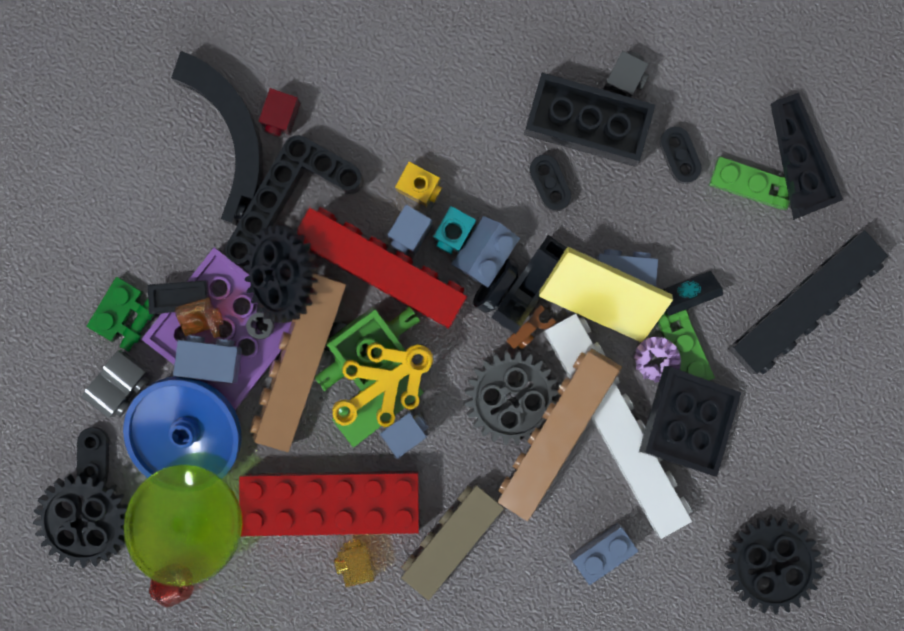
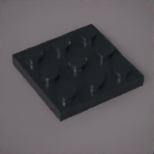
[639,366,741,477]

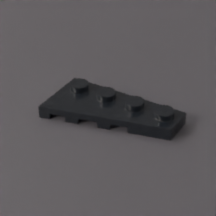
[770,93,843,220]

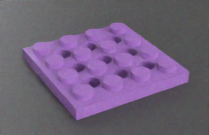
[141,247,291,411]

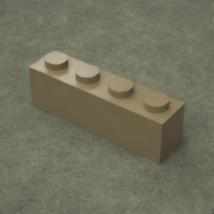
[401,483,504,601]

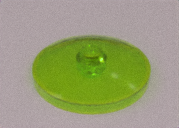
[124,465,242,586]

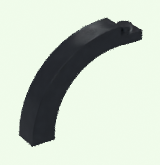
[171,51,263,226]

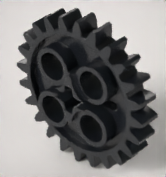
[244,225,318,323]
[33,472,132,568]
[724,516,823,614]

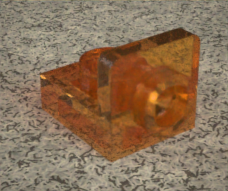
[175,298,223,338]

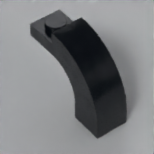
[491,235,567,335]

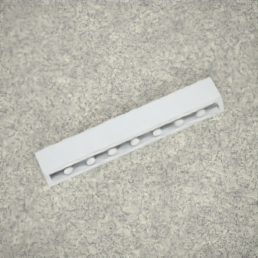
[543,314,692,539]

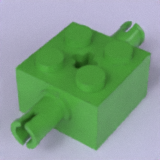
[315,306,420,392]

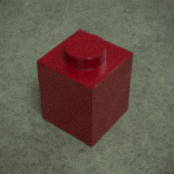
[259,88,301,137]

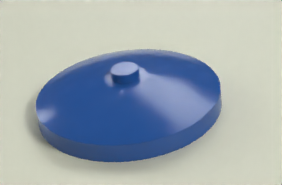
[123,377,242,492]

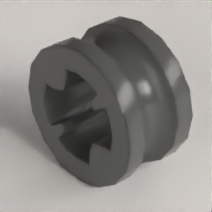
[246,313,275,339]

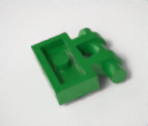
[86,277,155,352]

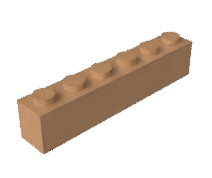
[250,272,346,453]
[498,348,622,521]

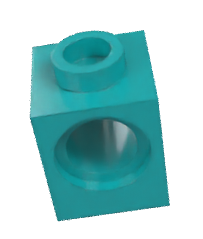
[433,206,476,254]

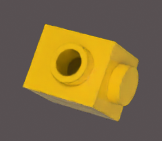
[395,162,442,207]

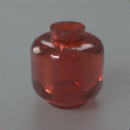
[149,564,195,608]

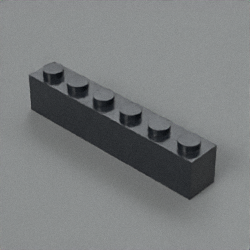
[728,230,888,375]

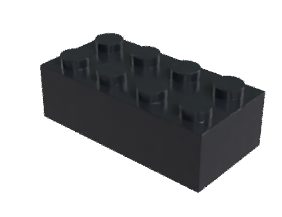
[524,73,656,167]

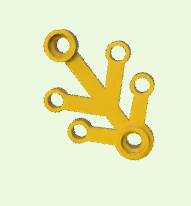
[332,343,433,427]

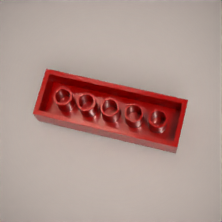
[298,207,467,329]
[239,471,420,536]

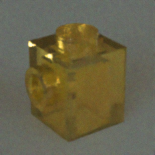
[334,539,376,588]

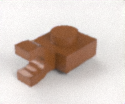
[506,305,556,349]

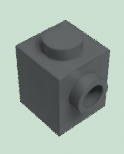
[604,51,649,97]

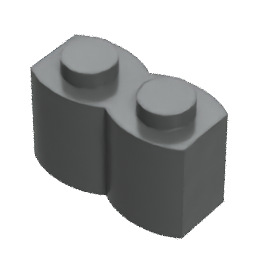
[81,350,150,419]

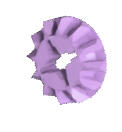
[634,337,681,383]

